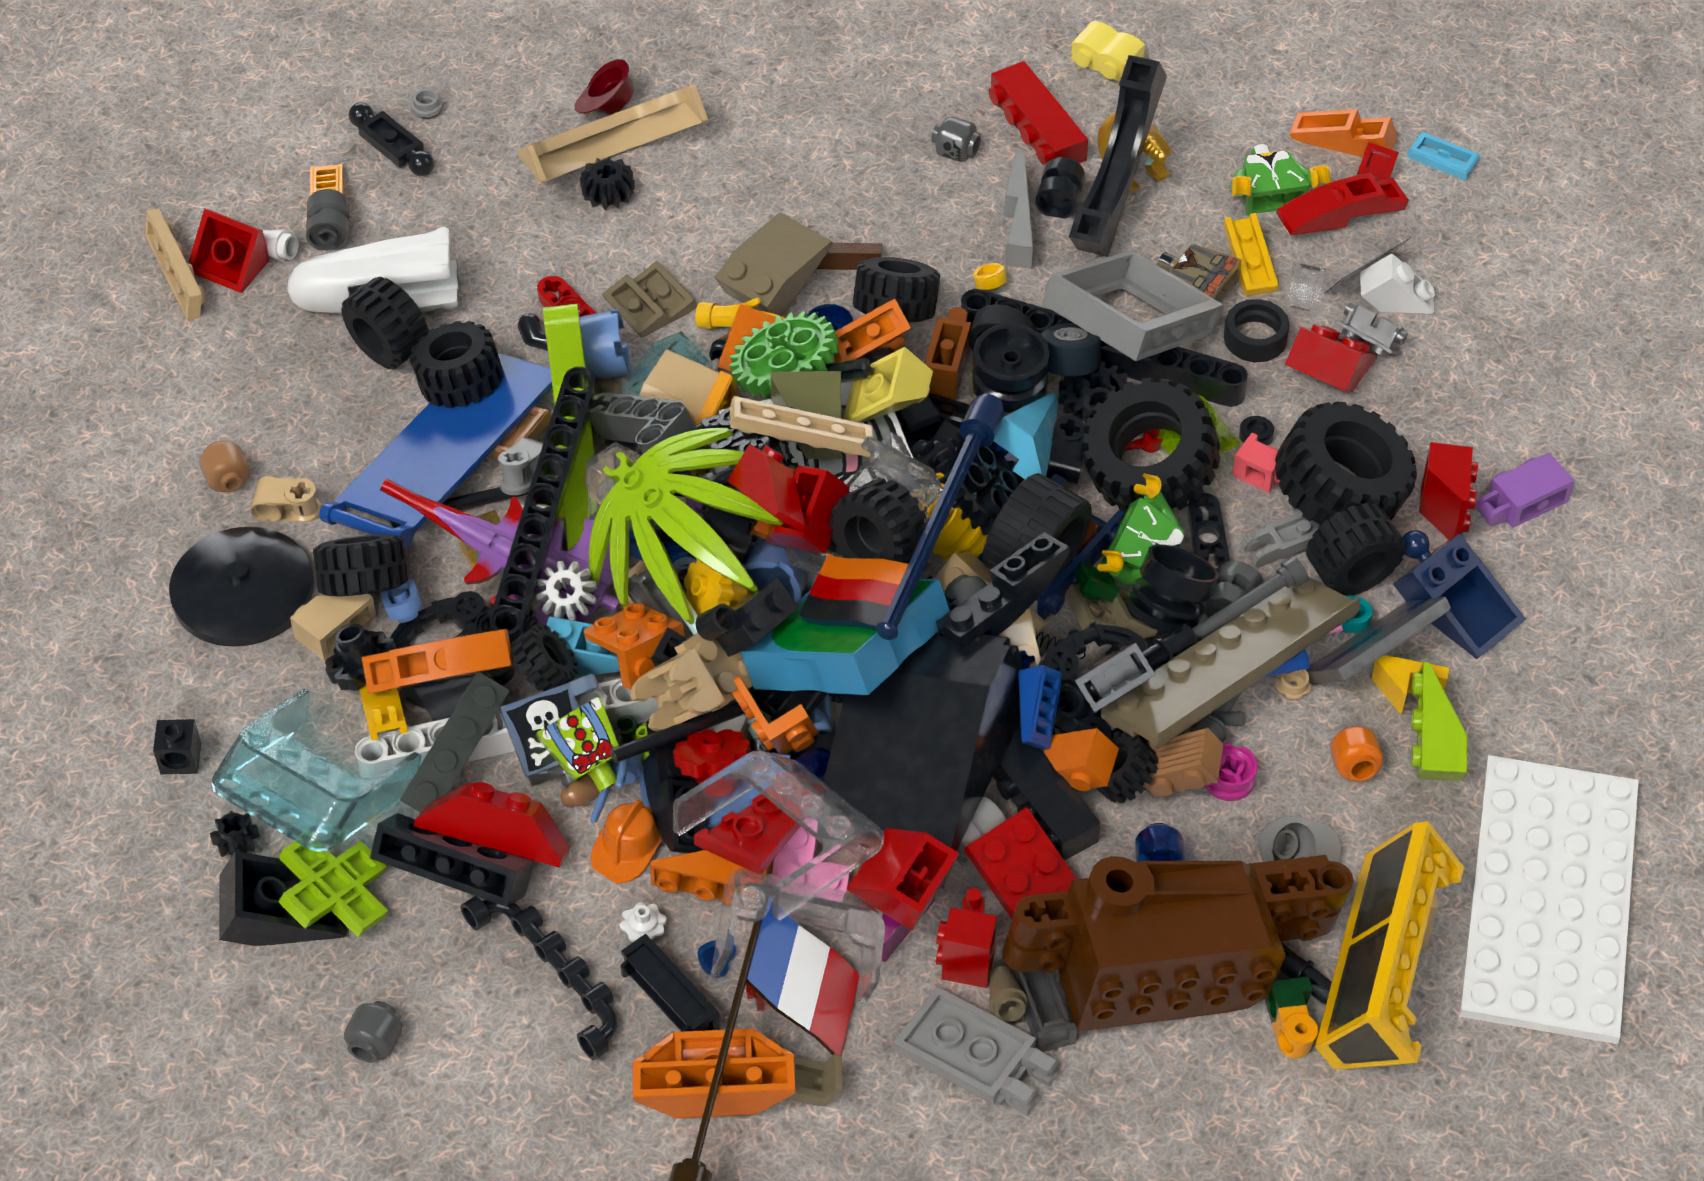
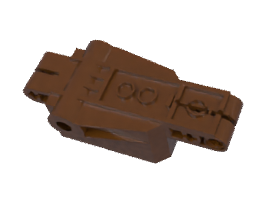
[1002,855,1354,1032]

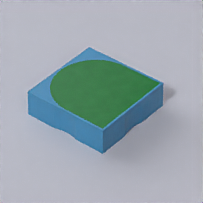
[741,579,950,695]

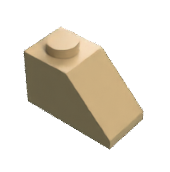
[290,594,377,661]

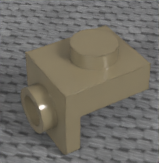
[786,1054,846,1106]

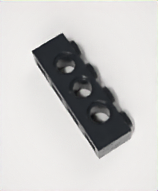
[370,813,534,907]

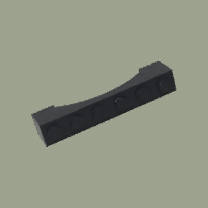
[1069,55,1167,257]

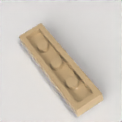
[145,208,205,321]
[730,396,873,457]

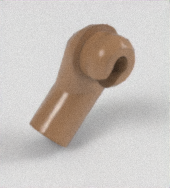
[561,773,600,807]

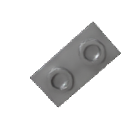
[1334,303,1408,357]

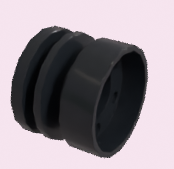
[1125,544,1219,633]

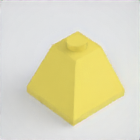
[843,347,933,423]

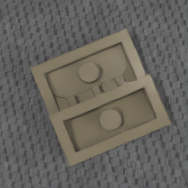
[602,261,697,337]
[1065,584,1158,638]

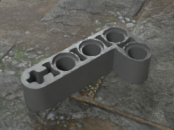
[588,392,698,454]

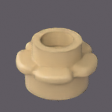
[1275,669,1312,700]

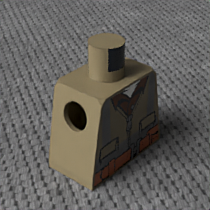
[1157,244,1242,303]

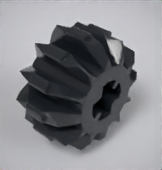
[580,156,635,210]

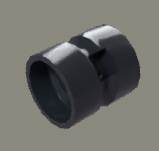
[1035,157,1085,219]

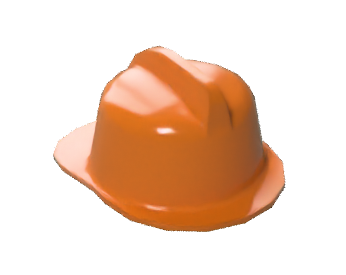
[591,800,662,884]

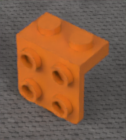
[584,603,685,690]
[732,676,819,755]

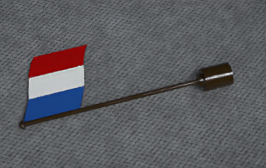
[668,888,860,1181]

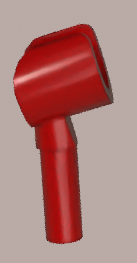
[1124,429,1163,453]

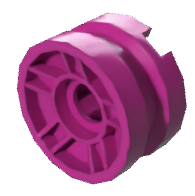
[1204,743,1258,801]

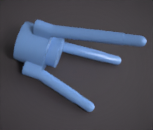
[590,754,650,823]

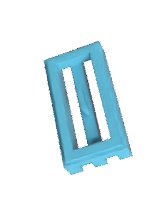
[1407,132,1480,181]

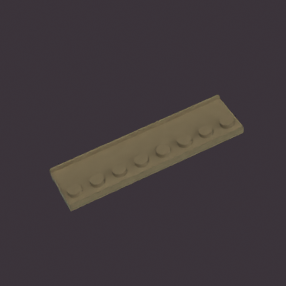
[1101,577,1360,750]

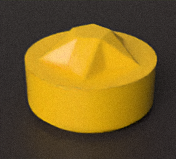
[973,263,1007,290]

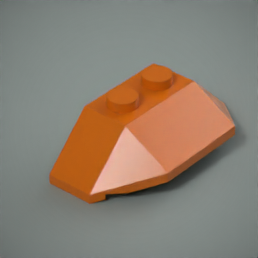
[633,1028,795,1118]

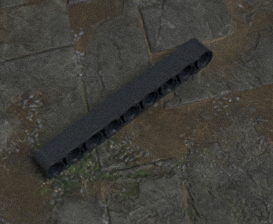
[961,289,1248,407]
[489,367,595,649]

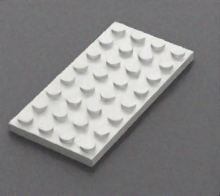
[1459,755,1639,1044]

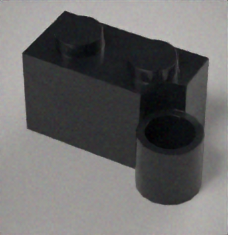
[695,577,798,657]

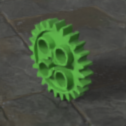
[729,311,839,398]

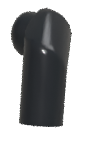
[518,313,548,351]

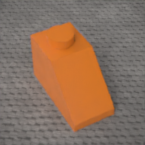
[1043,728,1119,791]

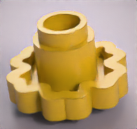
[684,559,747,615]

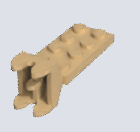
[631,632,753,731]

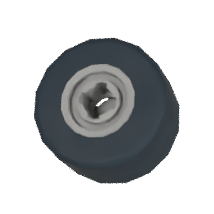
[1041,323,1101,376]

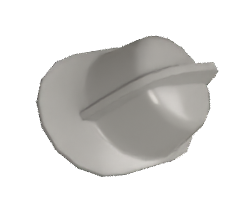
[1255,816,1342,862]

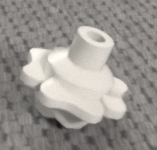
[620,902,667,942]

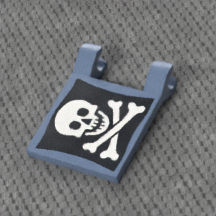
[499,674,620,778]

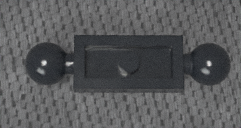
[348,102,434,176]

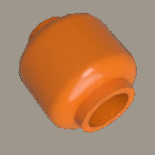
[1330,726,1383,781]

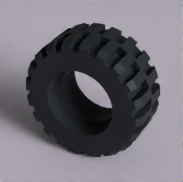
[1081,378,1221,513]
[1275,401,1417,528]

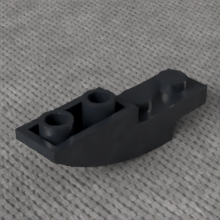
[936,532,1070,648]
[642,719,705,853]

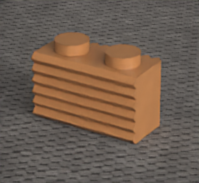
[1144,728,1224,797]

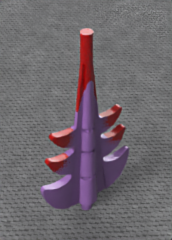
[380,478,620,627]

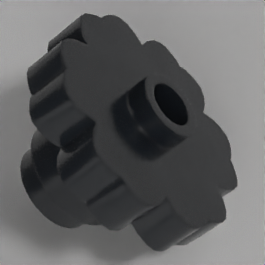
[325,624,398,691]

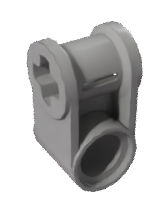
[498,437,550,495]

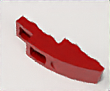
[1276,173,1409,236]

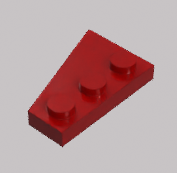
[694,778,820,875]

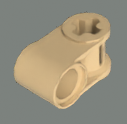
[250,476,322,523]
[998,608,1041,668]

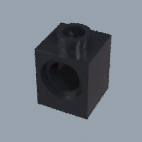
[153,719,201,775]

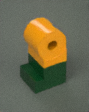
[1265,977,1318,1058]

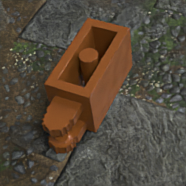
[924,306,971,399]

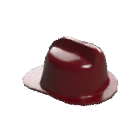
[575,59,634,115]

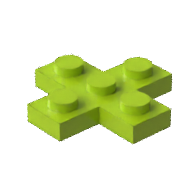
[278,832,388,937]

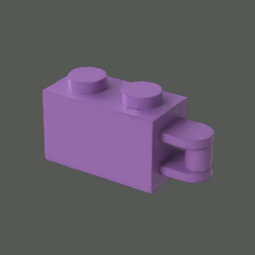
[1475,453,1575,528]

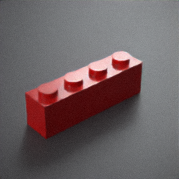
[989,61,1088,165]

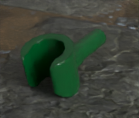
[617,715,644,742]

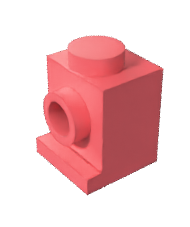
[1232,433,1280,493]

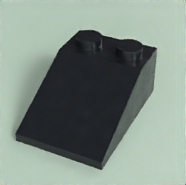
[219,851,346,946]

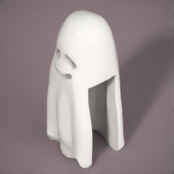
[287,226,459,314]

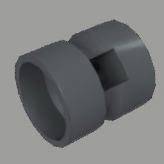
[306,189,350,250]
[1203,560,1264,618]

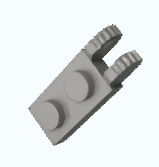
[1240,511,1320,568]

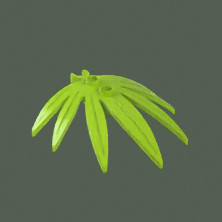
[589,428,784,625]

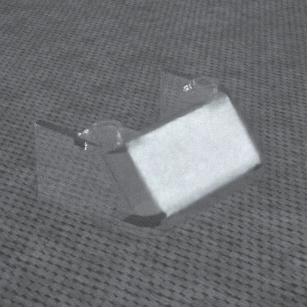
[711,869,885,1008]

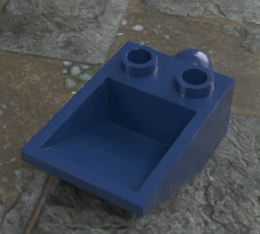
[1393,530,1526,659]

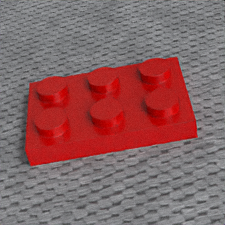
[963,807,1077,920]

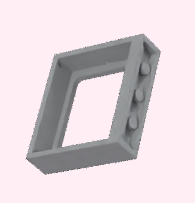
[1043,250,1224,361]

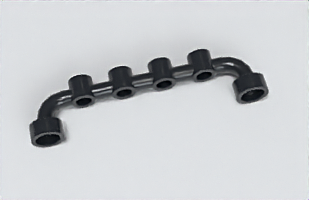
[460,896,618,1060]

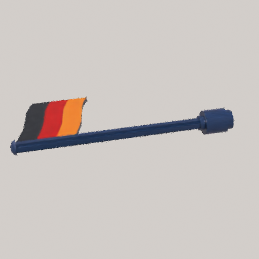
[799,393,1004,640]

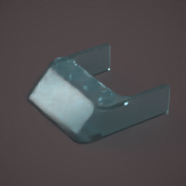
[211,689,422,852]

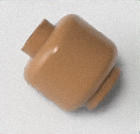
[199,441,250,492]

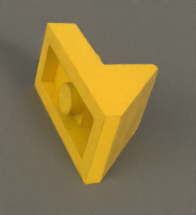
[1371,655,1449,715]

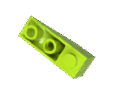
[1410,662,1468,781]

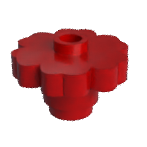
[673,729,751,794]

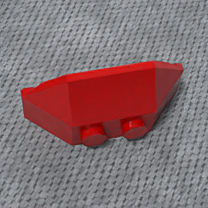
[414,782,570,868]

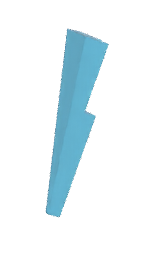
[993,392,1059,480]

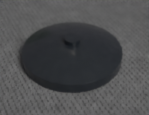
[169,527,314,647]

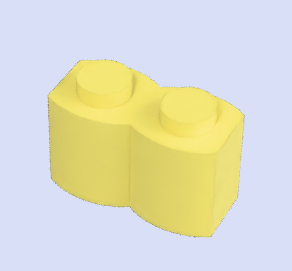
[1071,21,1145,82]

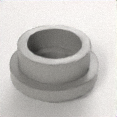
[411,88,443,117]

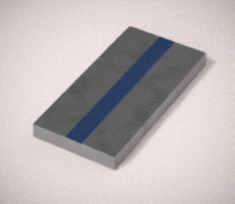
[1305,597,1451,684]

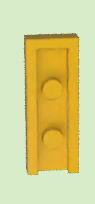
[1223,213,1279,296]
[359,684,408,741]

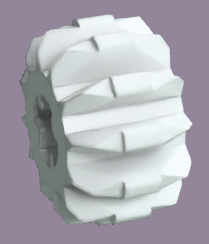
[536,561,598,621]

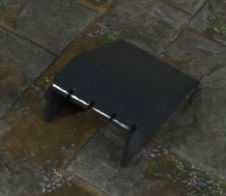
[813,632,1023,851]

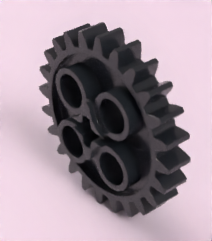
[936,432,1021,536]

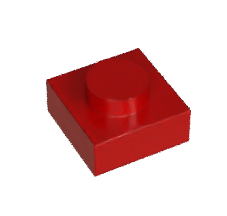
[1357,142,1399,181]

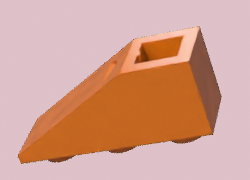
[650,850,773,909]

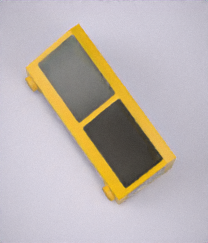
[1315,821,1464,1069]

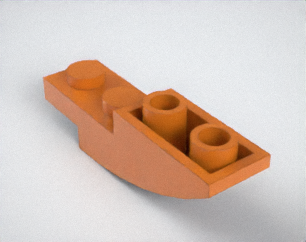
[362,629,514,694]

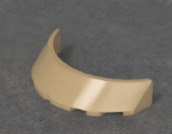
[516,84,708,184]

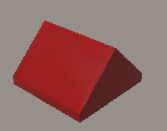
[188,208,269,293]

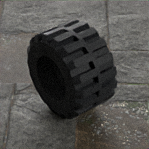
[852,257,941,323]
[341,276,429,369]
[410,321,503,408]
[829,478,927,564]
[1306,503,1406,596]
[313,534,408,596]

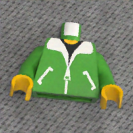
[1229,144,1331,215]
[1097,473,1185,585]

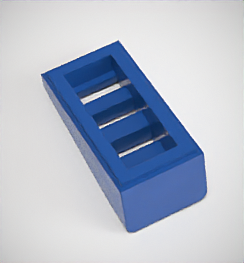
[1018,665,1062,750]

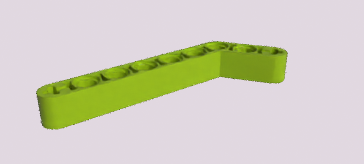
[543,304,600,551]

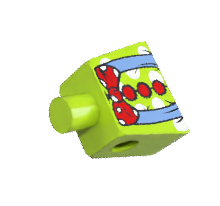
[536,696,619,792]

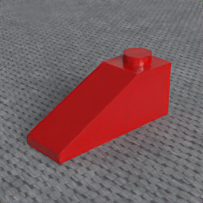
[727,444,806,532]

